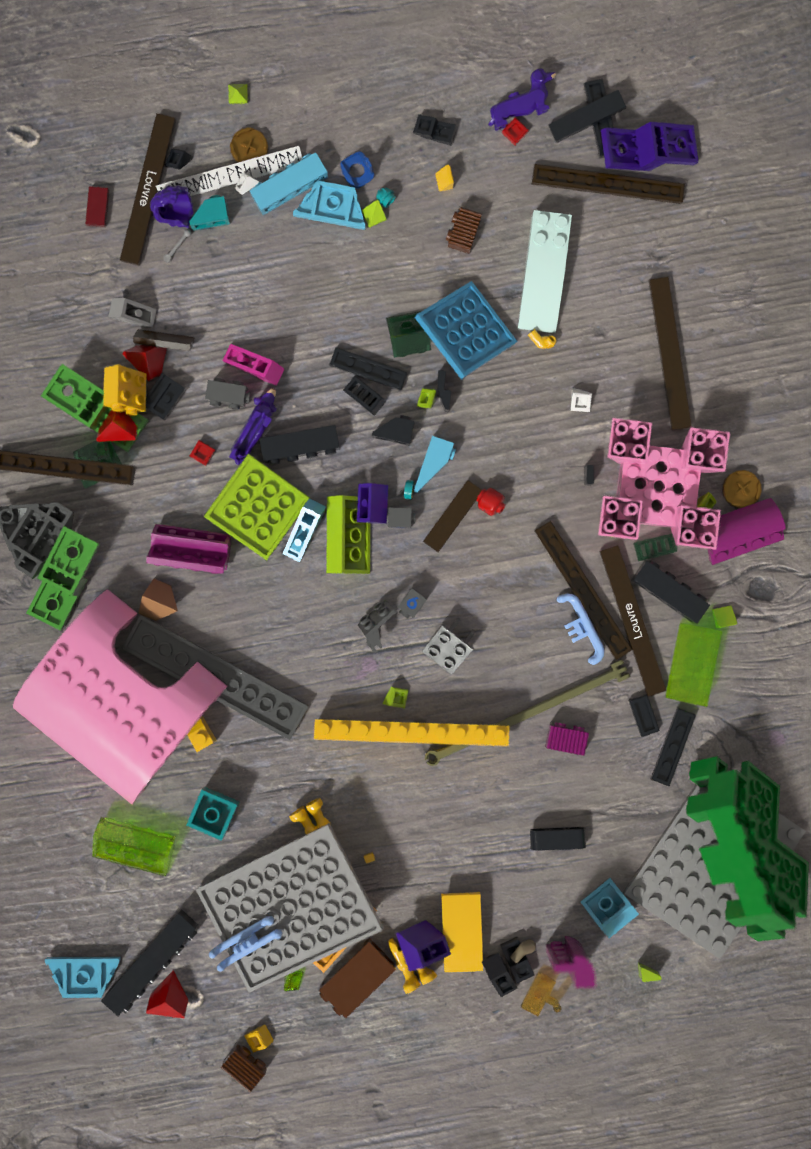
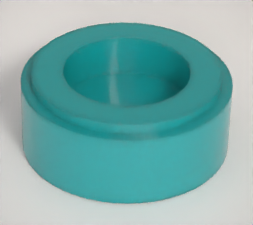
[404,480,415,500]

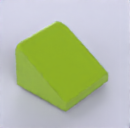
[712,605,737,628]
[638,963,662,982]

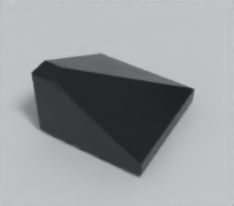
[165,148,193,170]

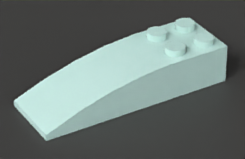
[518,210,572,333]

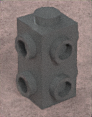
[205,378,251,410]

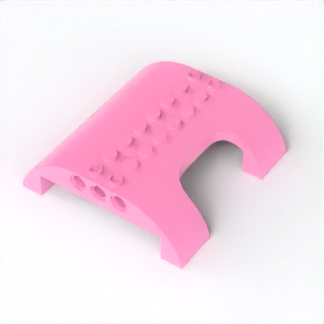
[13,590,227,805]

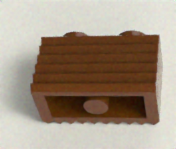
[446,207,482,254]
[221,1044,267,1092]

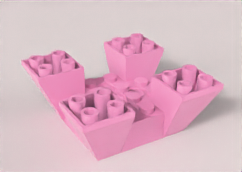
[598,418,730,549]

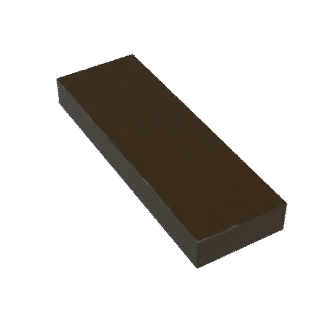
[133,329,194,351]

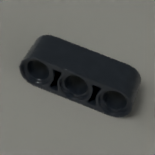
[530,827,586,851]

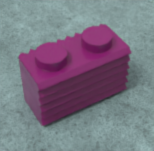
[545,722,589,756]

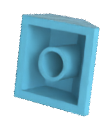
[581,878,639,938]

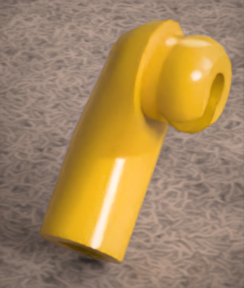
[528,329,557,349]

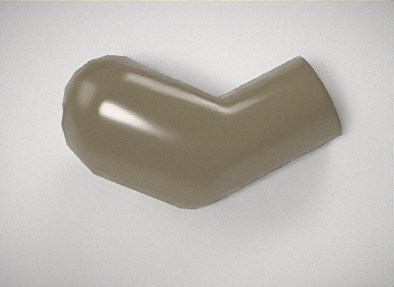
[510,939,536,963]

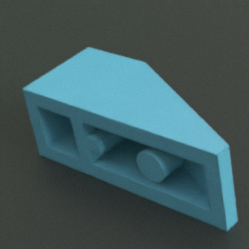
[414,436,456,493]
[283,498,326,562]

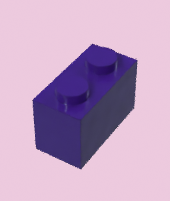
[357,483,388,524]

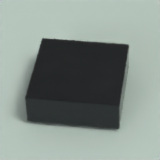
[584,465,594,486]

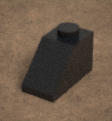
[372,415,415,446]
[481,953,518,997]

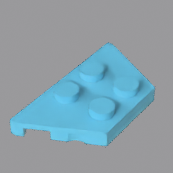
[293,180,366,230]
[45,957,121,998]

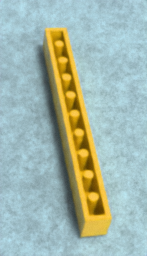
[314,719,509,747]

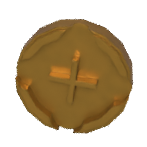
[230,128,268,163]
[722,470,762,508]

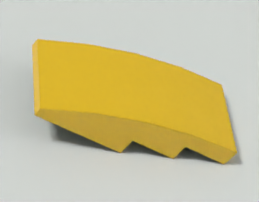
[441,892,483,973]

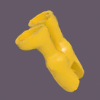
[289,797,331,834]
[388,938,437,994]

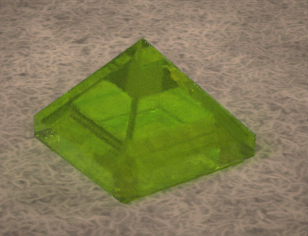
[283,971,303,991]

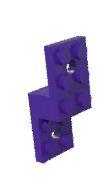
[601,122,699,171]

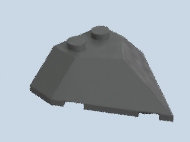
[0,502,74,579]

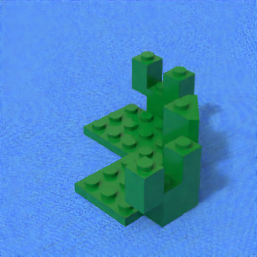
[686,756,809,942]

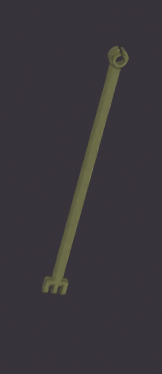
[425,659,631,766]

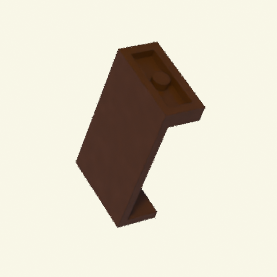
[319,937,396,1019]

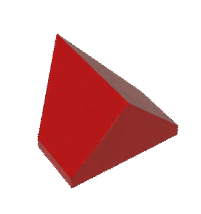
[122,345,167,381]
[96,410,138,442]
[146,970,188,1019]

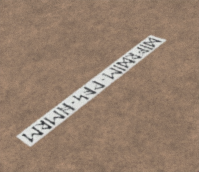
[156,146,302,196]

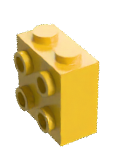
[103,364,146,416]

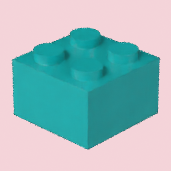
[186,787,240,841]

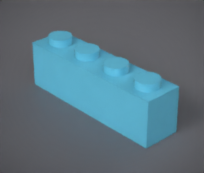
[250,152,328,215]

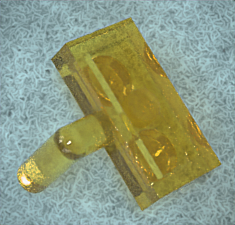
[521,971,561,1016]

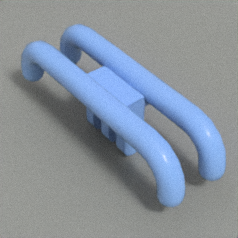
[557,593,605,665]
[209,916,283,972]

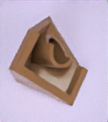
[138,578,178,621]

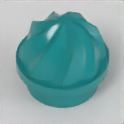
[376,188,396,208]

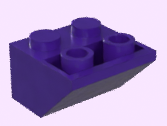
[396,920,451,971]

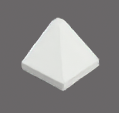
[235,172,259,195]
[571,388,592,412]

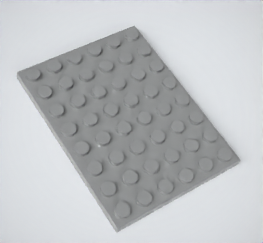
[623,785,806,959]
[196,823,384,993]

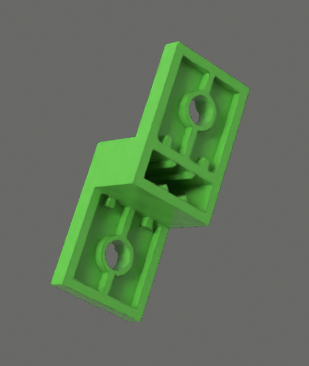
[41,364,149,452]
[26,526,100,630]

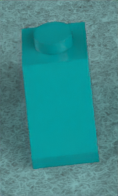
[189,195,230,230]

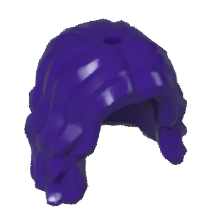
[150,186,194,228]

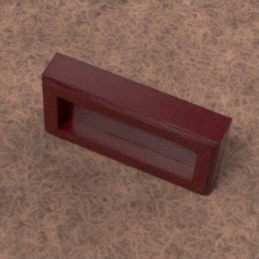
[85,186,109,227]

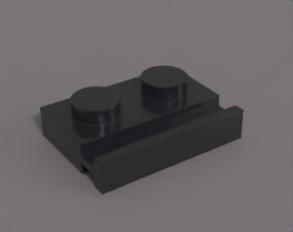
[146,373,186,421]

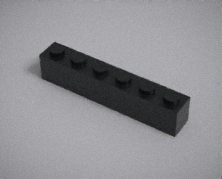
[101,909,198,1017]

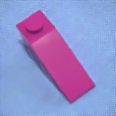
[222,344,284,386]

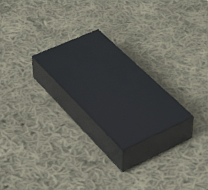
[628,694,660,737]

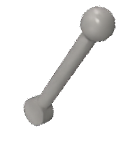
[164,229,191,263]

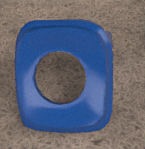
[340,151,374,188]

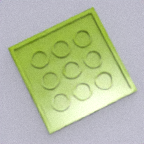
[204,453,311,560]

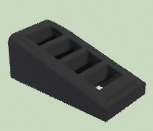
[343,376,386,416]

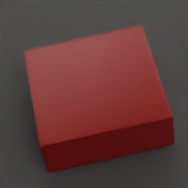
[502,117,529,146]
[189,440,216,466]

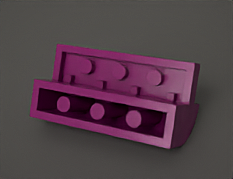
[708,498,786,565]
[146,524,231,574]
[546,936,596,988]

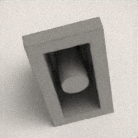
[108,298,157,328]

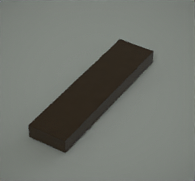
[423,480,482,552]

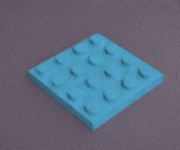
[415,281,517,379]

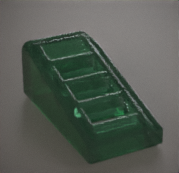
[633,533,677,561]

